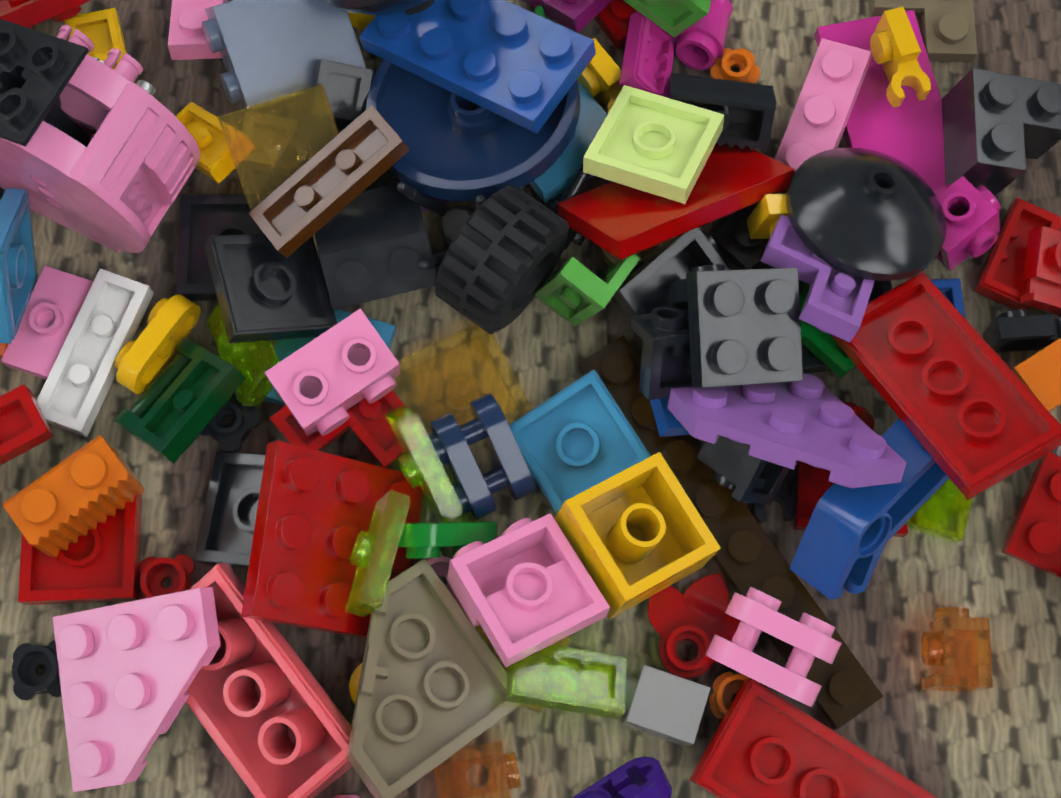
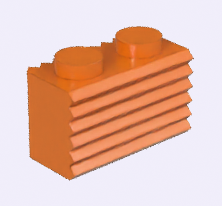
[2,434,144,557]

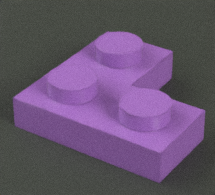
[761,214,875,343]

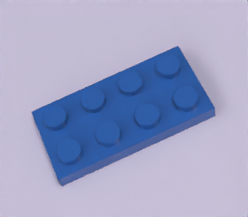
[359,0,596,134]

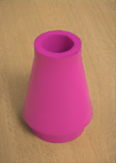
[675,0,733,70]

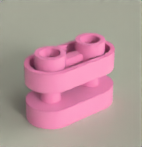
[706,587,842,707]

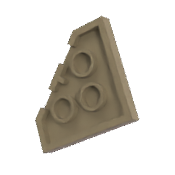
[346,558,527,798]

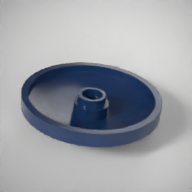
[366,59,580,201]

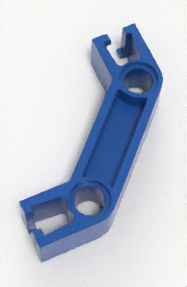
[789,418,949,600]

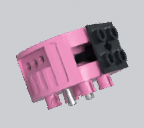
[0,19,201,253]

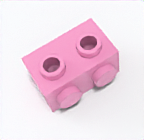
[264,308,400,436]

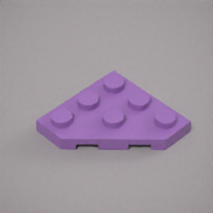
[667,373,907,488]

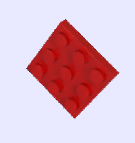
[241,440,424,639]

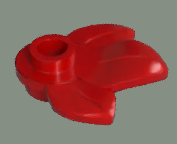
[648,573,740,679]

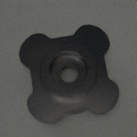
[200,393,261,453]
[12,640,62,701]

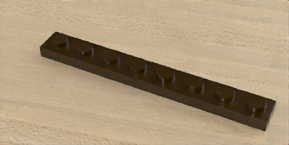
[578,335,884,730]

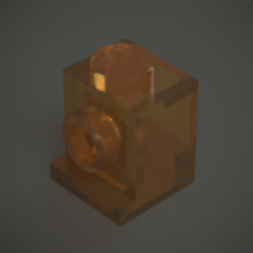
[920,607,993,692]
[434,741,521,798]

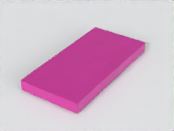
[814,10,945,191]

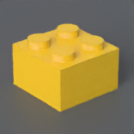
[554,452,721,620]

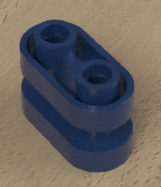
[424,393,536,521]

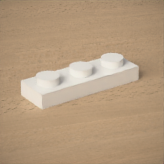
[37,268,154,437]

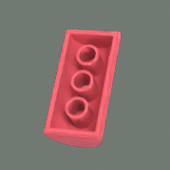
[186,563,352,798]

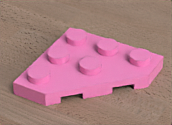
[52,587,221,792]

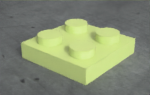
[583,85,724,204]

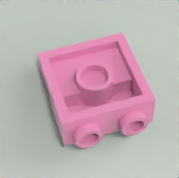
[447,513,610,668]

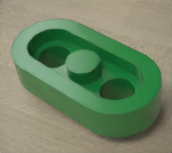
[394,521,498,558]

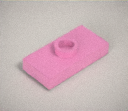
[1,265,94,380]

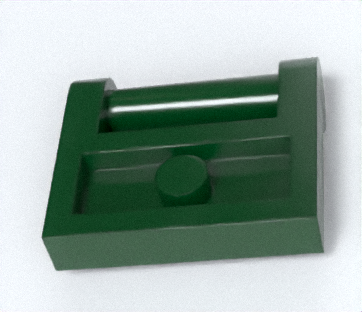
[113,337,246,464]

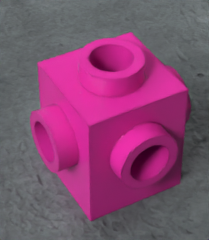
[933,176,1001,271]

